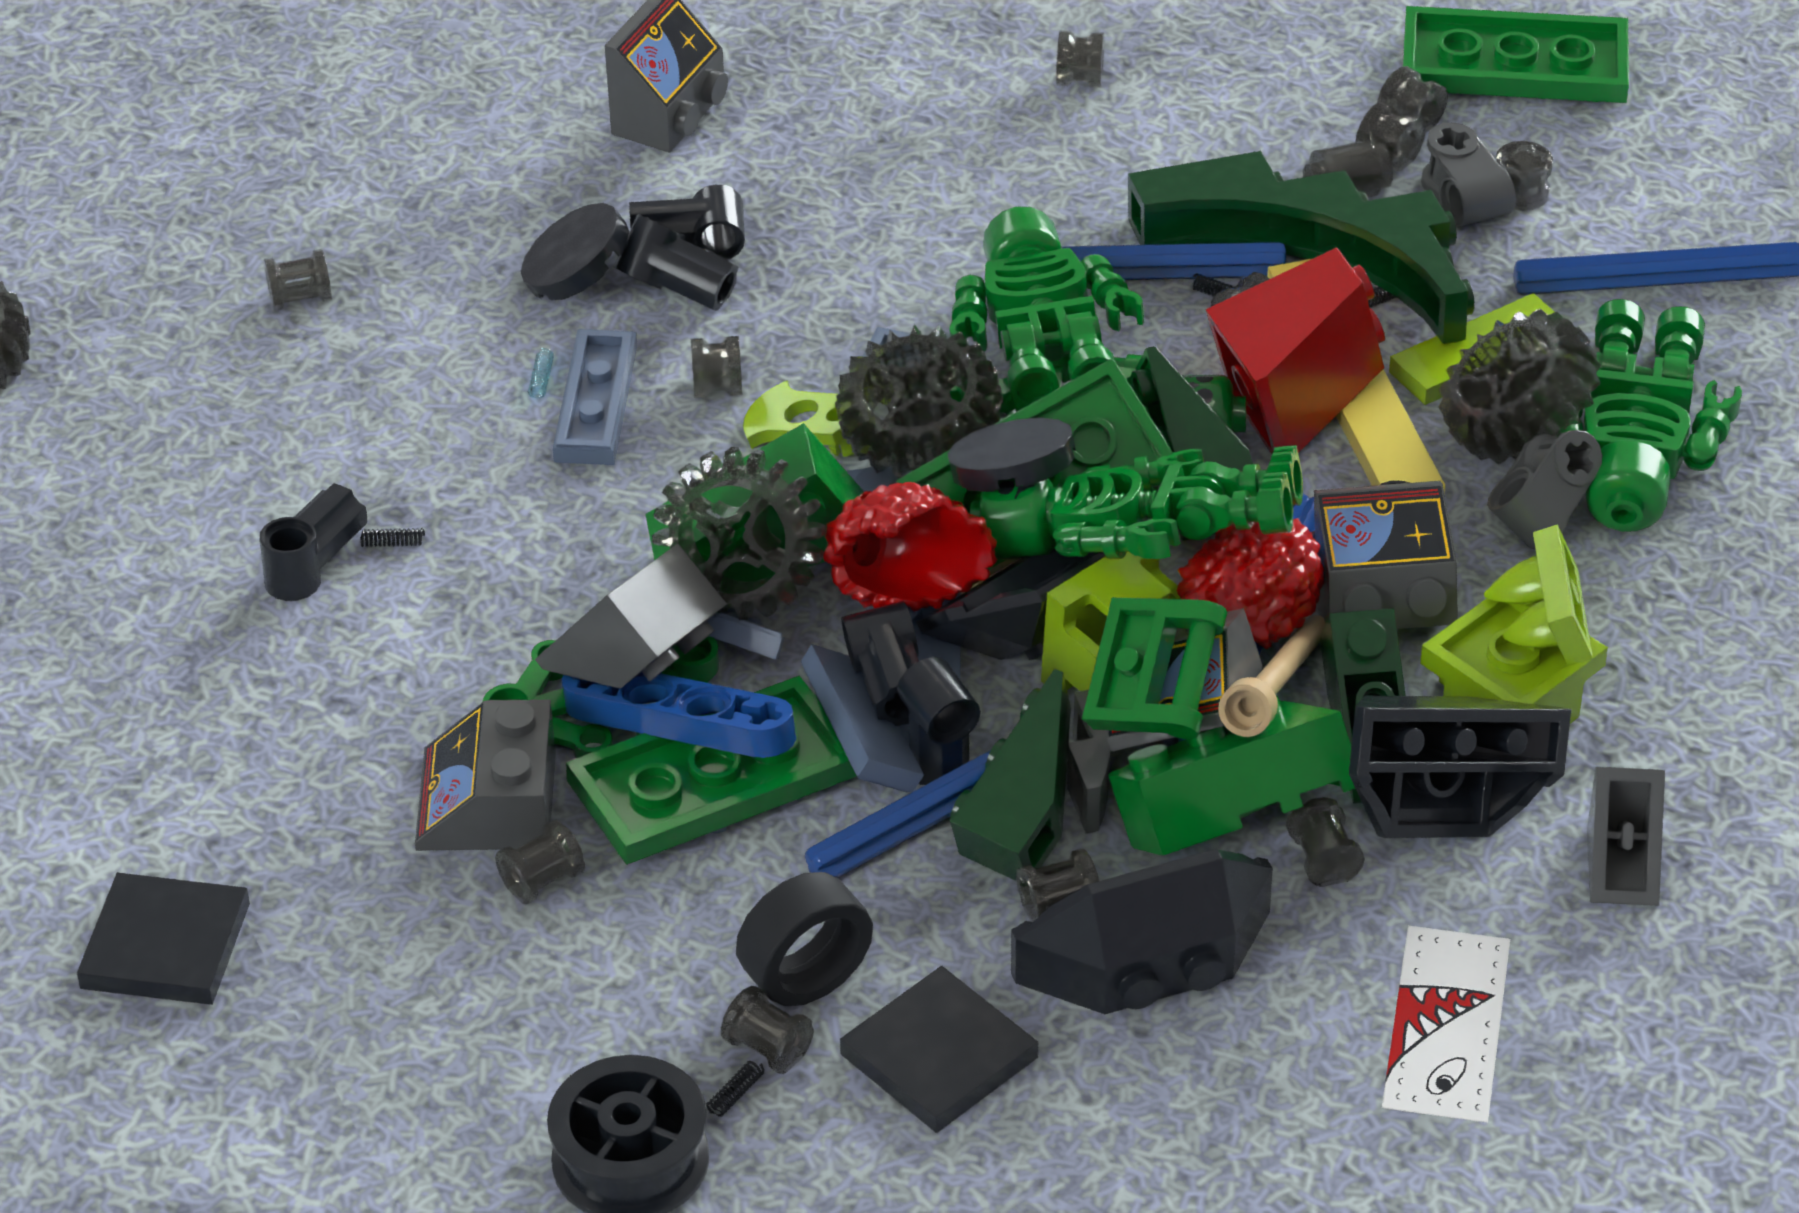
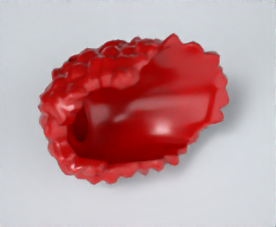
[823,482,997,612]
[1176,518,1324,650]

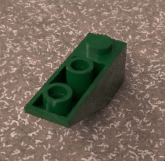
[1131,346,1253,541]
[1320,608,1406,804]
[950,669,1071,886]

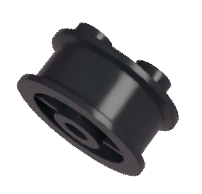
[547,1055,709,1213]

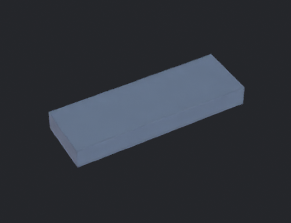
[553,329,637,465]
[801,644,924,793]

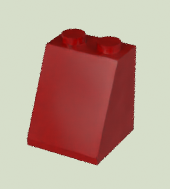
[1205,248,1386,454]

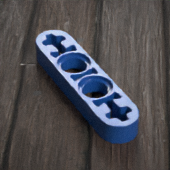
[562,673,796,758]

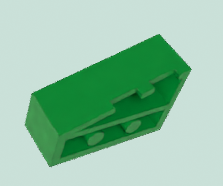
[645,423,864,592]
[1108,695,1355,856]

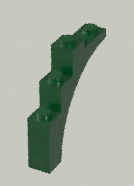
[1128,151,1475,344]

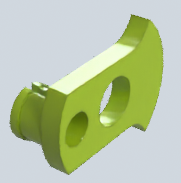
[743,380,868,457]

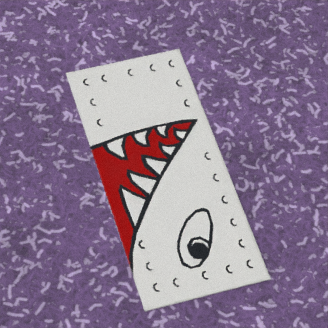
[1382,925,1510,1123]

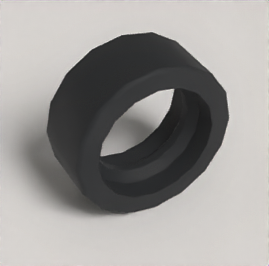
[736,872,873,1006]

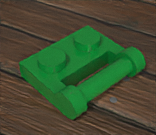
[1082,597,1228,739]

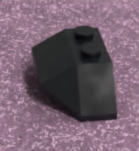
[916,546,1105,660]
[1349,696,1571,838]
[1011,849,1273,1015]

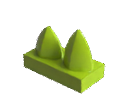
[1484,524,1593,666]

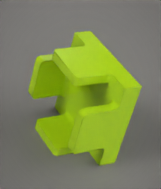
[1041,552,1181,691]
[1420,598,1608,724]

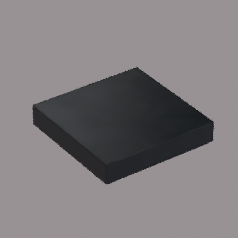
[77,872,250,1005]
[840,965,1038,1133]

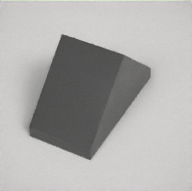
[1587,766,1665,906]

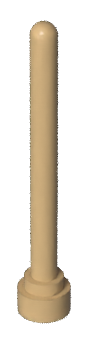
[1218,615,1325,737]

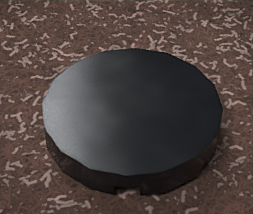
[520,203,629,301]
[947,418,1076,492]

